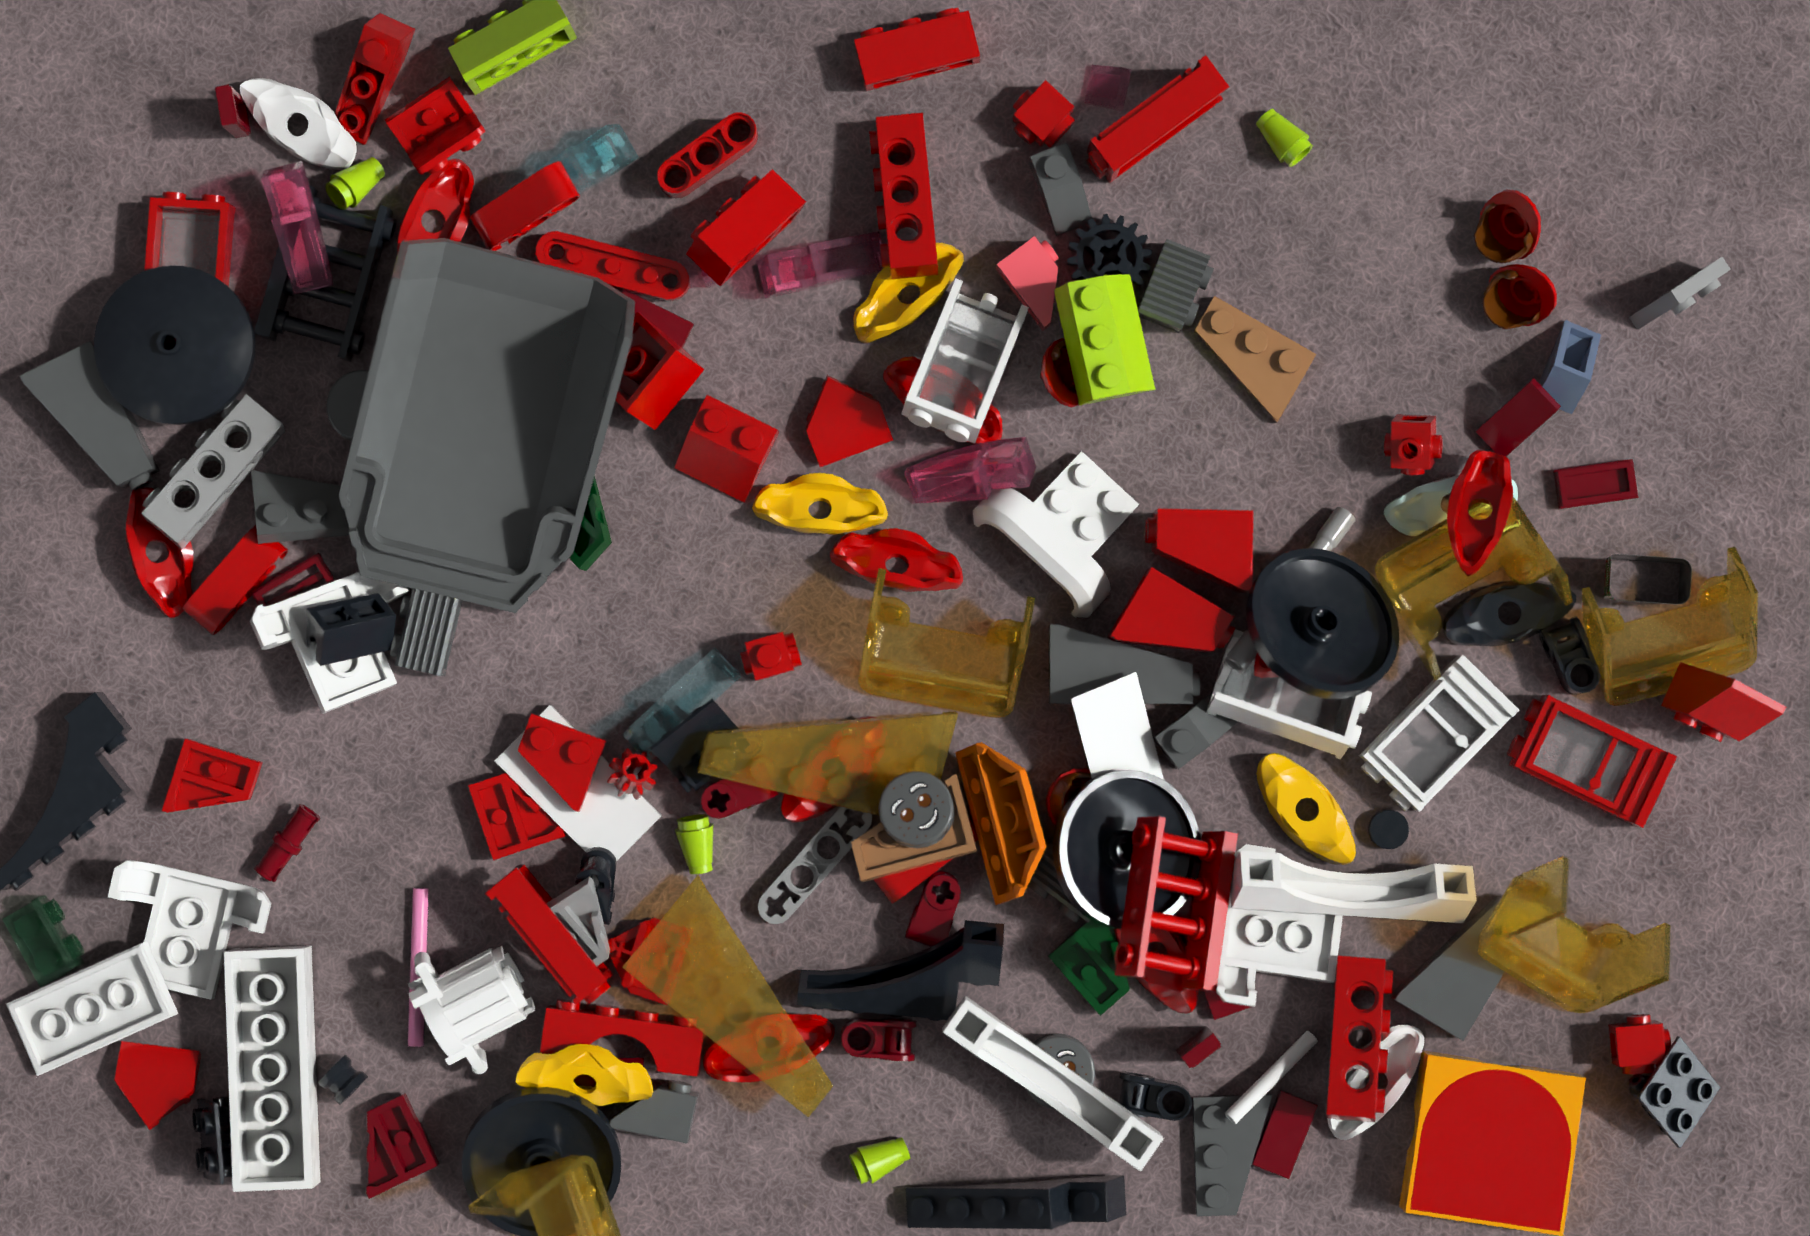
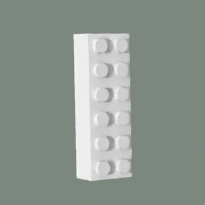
[224,945,320,1192]

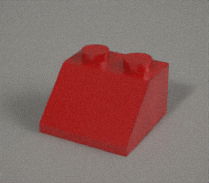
[615,312,705,430]
[674,395,779,503]
[1661,662,1786,742]

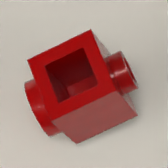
[1012,80,1076,148]
[740,632,802,681]
[1608,1014,1671,1074]

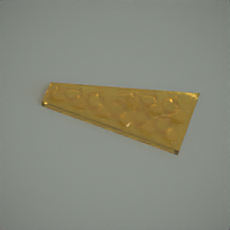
[698,711,958,816]
[623,875,833,1118]

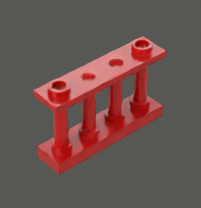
[1115,816,1238,992]

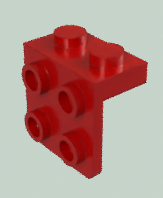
[385,76,486,175]

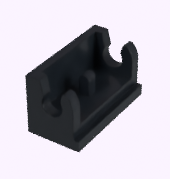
[306,593,396,666]

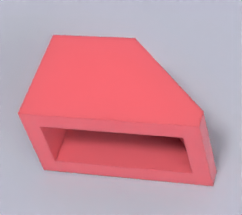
[996,236,1059,331]

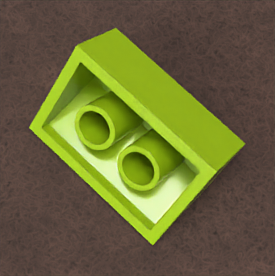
[448,0,577,95]
[1054,274,1155,406]

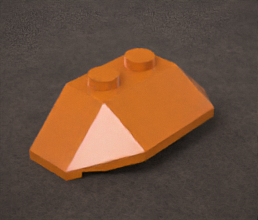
[955,742,1046,905]

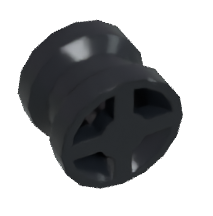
[318,1055,368,1105]

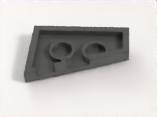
[251,470,349,544]
[1192,1094,1272,1216]

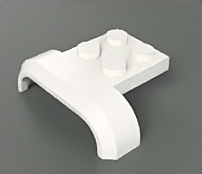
[973,451,1139,618]
[250,572,409,714]
[1216,844,1343,1007]
[108,860,271,1000]

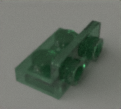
[2,895,85,988]

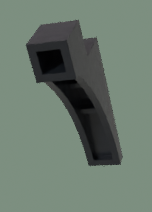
[0,692,132,891]
[797,920,1004,1021]
[905,1175,1127,1229]

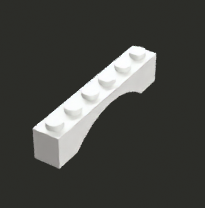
[1230,850,1476,923]
[942,996,1164,1171]

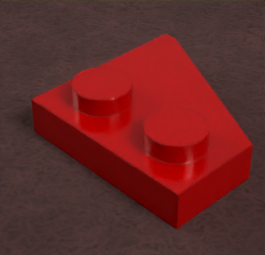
[517,713,607,812]
[162,738,263,813]
[468,773,566,860]

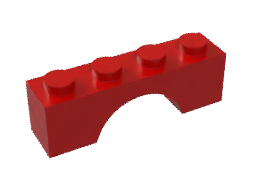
[540,999,705,1077]

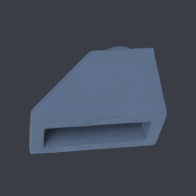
[1539,320,1601,414]

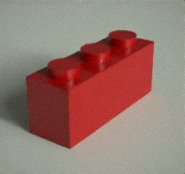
[854,8,980,91]
[686,169,806,287]

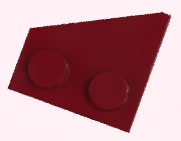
[366,1093,439,1199]

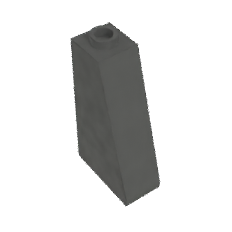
[20,341,160,491]
[1049,624,1200,704]
[1390,894,1537,1041]

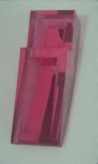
[261,161,333,295]
[756,231,885,299]
[904,437,1037,504]

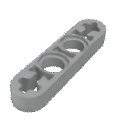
[758,800,872,924]

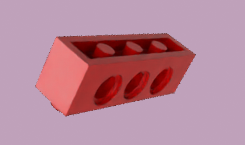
[869,112,938,279]
[1327,956,1393,1122]

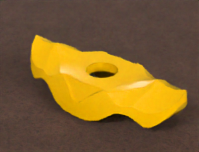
[853,243,964,343]
[752,473,888,535]
[1256,753,1356,865]
[516,1044,653,1106]

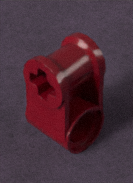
[701,759,779,819]
[905,871,961,947]
[840,1018,917,1061]

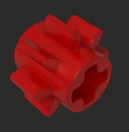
[607,748,658,800]

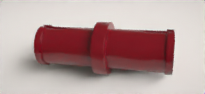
[254,804,320,882]

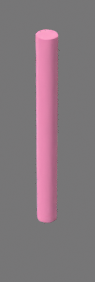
[408,888,429,1047]

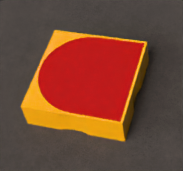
[1399,1050,1586,1236]

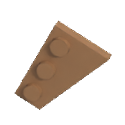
[1194,296,1317,423]
[851,774,977,882]

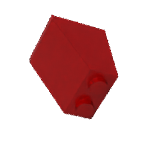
[1144,509,1254,593]
[1107,567,1235,652]

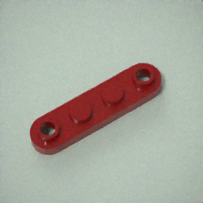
[536,231,690,301]

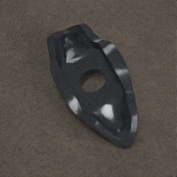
[1443,580,1576,646]

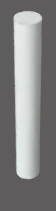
[1224,1031,1318,1124]

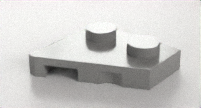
[1629,257,1731,330]
[546,876,610,965]

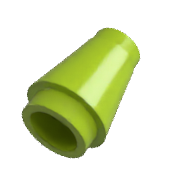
[1256,108,1313,167]
[325,157,385,210]
[675,814,714,874]
[849,1137,911,1184]

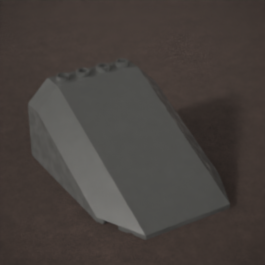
[339,238,635,613]

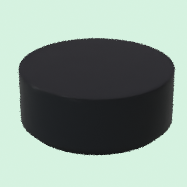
[1368,810,1409,849]

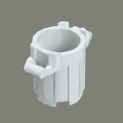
[408,946,535,1074]

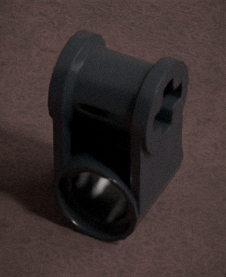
[1539,616,1601,695]
[575,847,617,925]
[1119,1071,1192,1121]

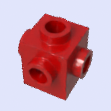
[1384,414,1443,475]

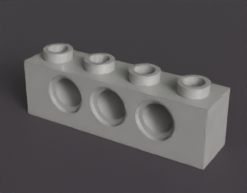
[141,394,285,550]

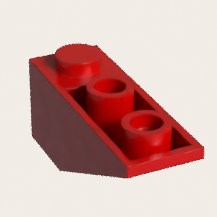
[335,13,415,145]

